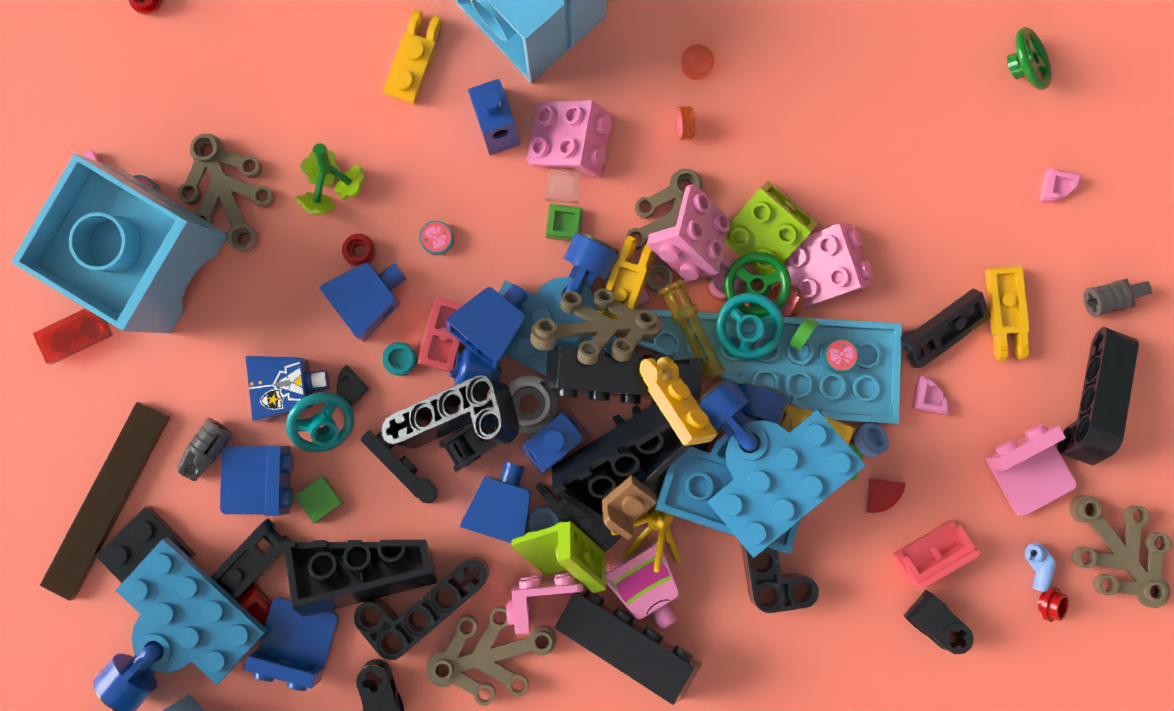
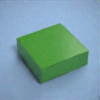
[546,204,582,241]
[294,476,343,524]

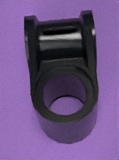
[438,421,500,472]
[903,590,974,655]
[356,659,405,711]

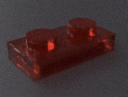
[32,308,113,364]

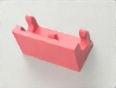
[416,297,463,372]
[893,520,980,590]

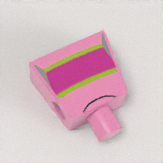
[606,541,679,630]

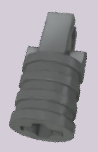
[1084,278,1153,317]
[176,418,233,481]

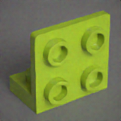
[726,181,818,276]
[511,521,606,593]

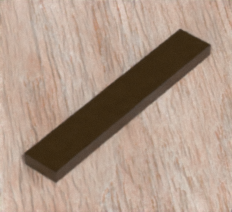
[39,402,170,601]

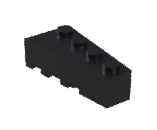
[545,346,703,405]
[551,403,692,526]
[283,540,438,617]
[554,589,702,705]

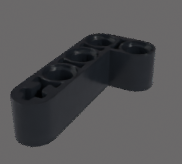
[1057,327,1139,466]
[382,375,519,449]
[741,544,819,613]
[353,557,490,660]

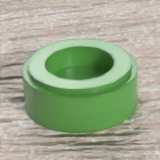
[790,317,819,351]

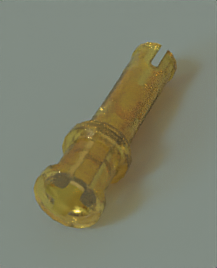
[657,278,726,381]

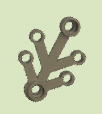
[178,133,275,252]
[626,169,703,292]
[530,288,662,365]
[1069,495,1171,608]
[426,606,556,706]

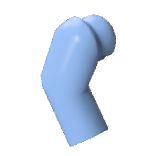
[1024,543,1056,592]

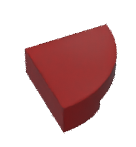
[867,479,906,513]

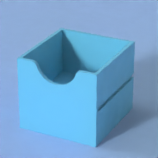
[455,0,607,84]
[11,153,228,334]

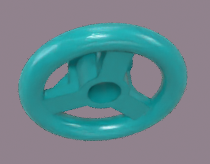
[716,293,784,360]
[286,392,354,452]

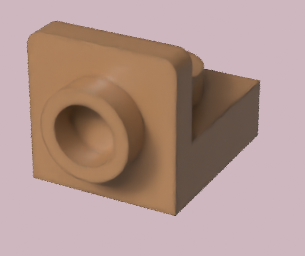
[602,475,657,540]

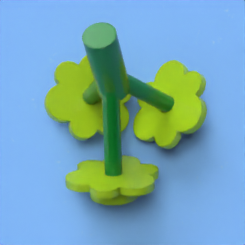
[296,143,366,215]

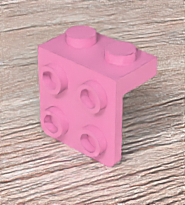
[527,100,612,177]
[647,184,730,282]
[784,223,873,307]
[985,424,1076,516]
[506,572,583,634]

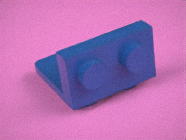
[220,446,294,516]
[244,597,339,691]

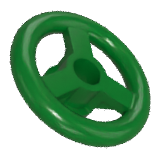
[1007,27,1052,90]
[724,252,791,318]

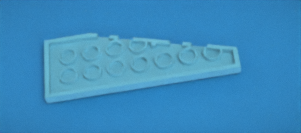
[636,308,902,424]

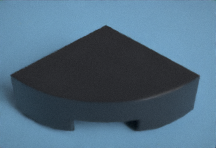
[336,365,371,407]

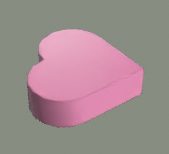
[707,257,743,301]

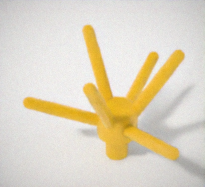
[611,504,681,573]

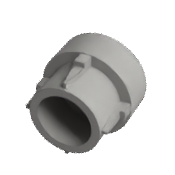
[508,376,558,434]

